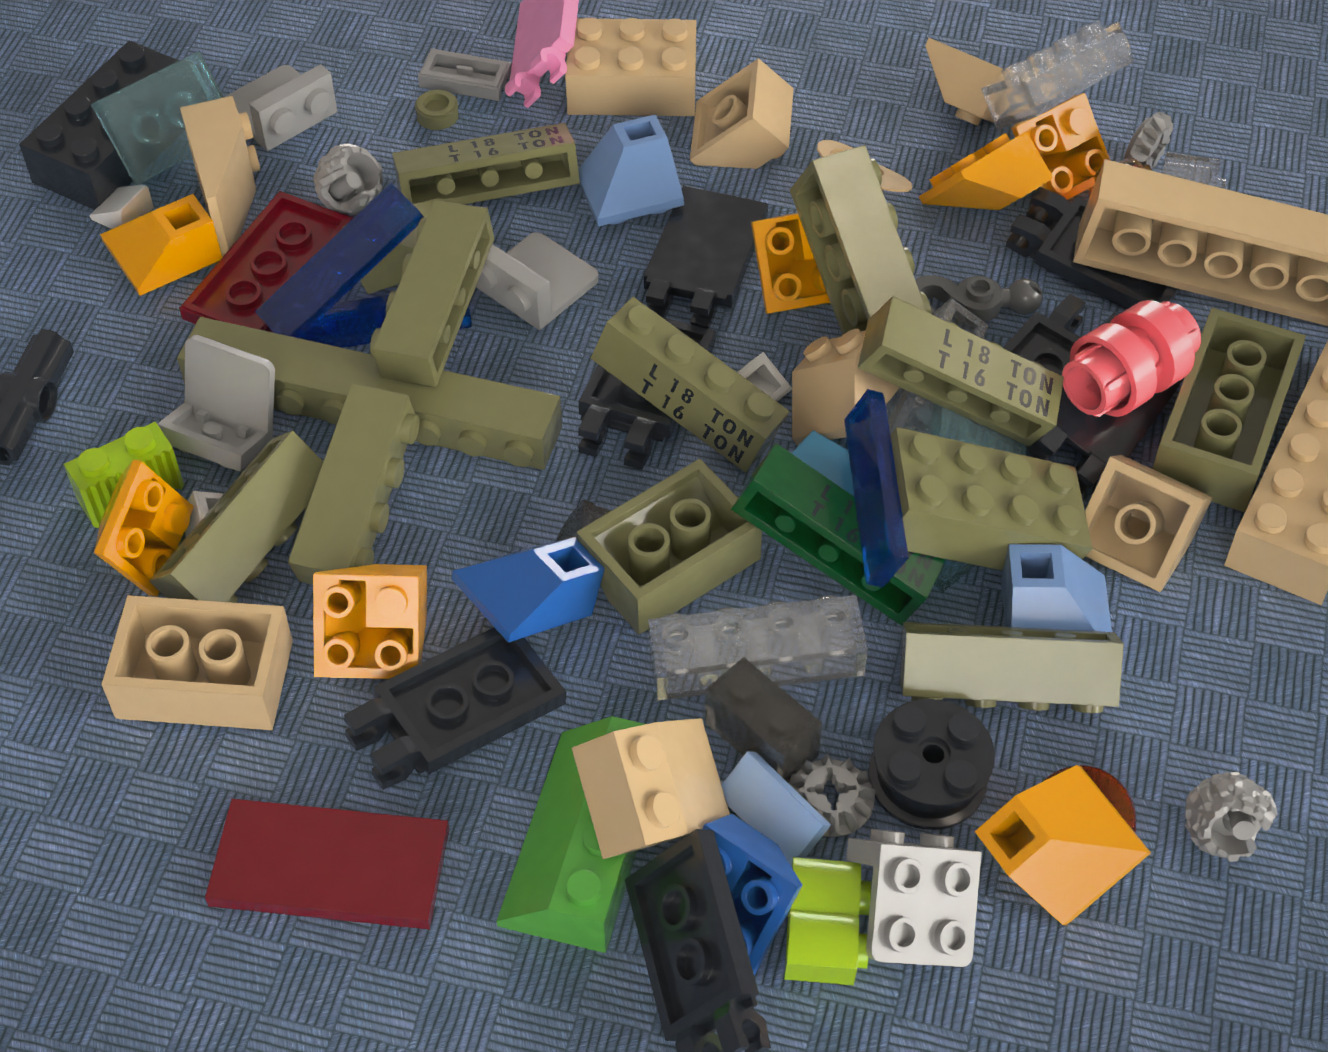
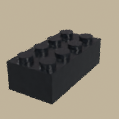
[19,40,206,210]

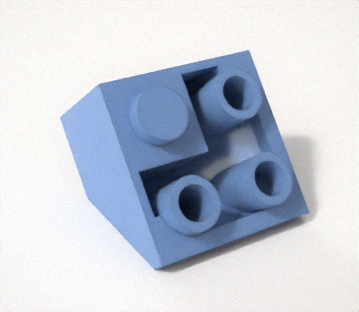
[578,115,685,227]
[1001,544,1112,632]

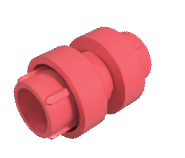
[1062,300,1201,417]

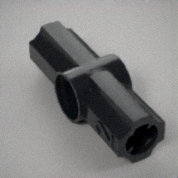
[0,329,74,466]

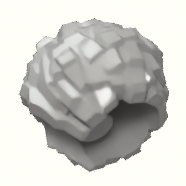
[313,144,383,216]
[1185,772,1278,862]

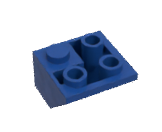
[451,537,605,643]
[702,814,803,975]

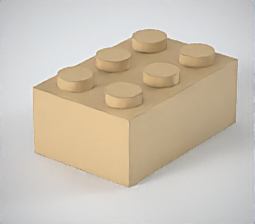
[565,18,697,116]
[101,595,293,730]

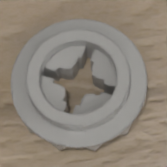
[1124,112,1173,170]
[789,753,875,837]

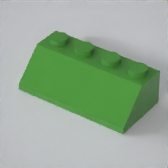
[496,716,645,953]

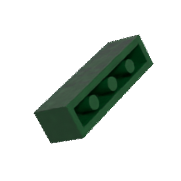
[731,443,946,626]

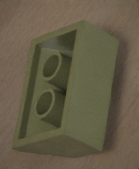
[576,459,762,635]

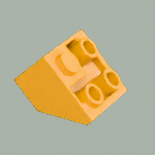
[1011,93,1110,200]
[918,131,1053,210]
[100,194,222,296]
[751,213,830,314]
[94,460,194,597]
[313,564,427,679]
[974,765,1151,925]

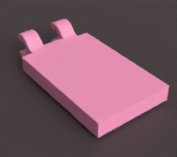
[505,0,579,108]

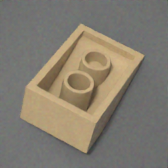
[180,96,260,257]
[572,718,730,859]

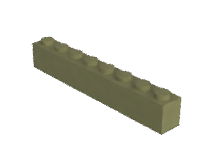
[177,317,562,470]

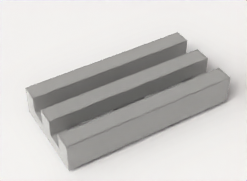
[418,48,511,101]

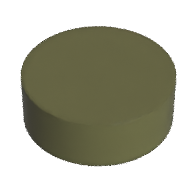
[415,90,459,130]

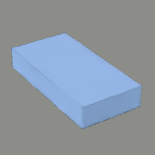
[722,751,831,867]

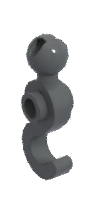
[915,275,1043,322]

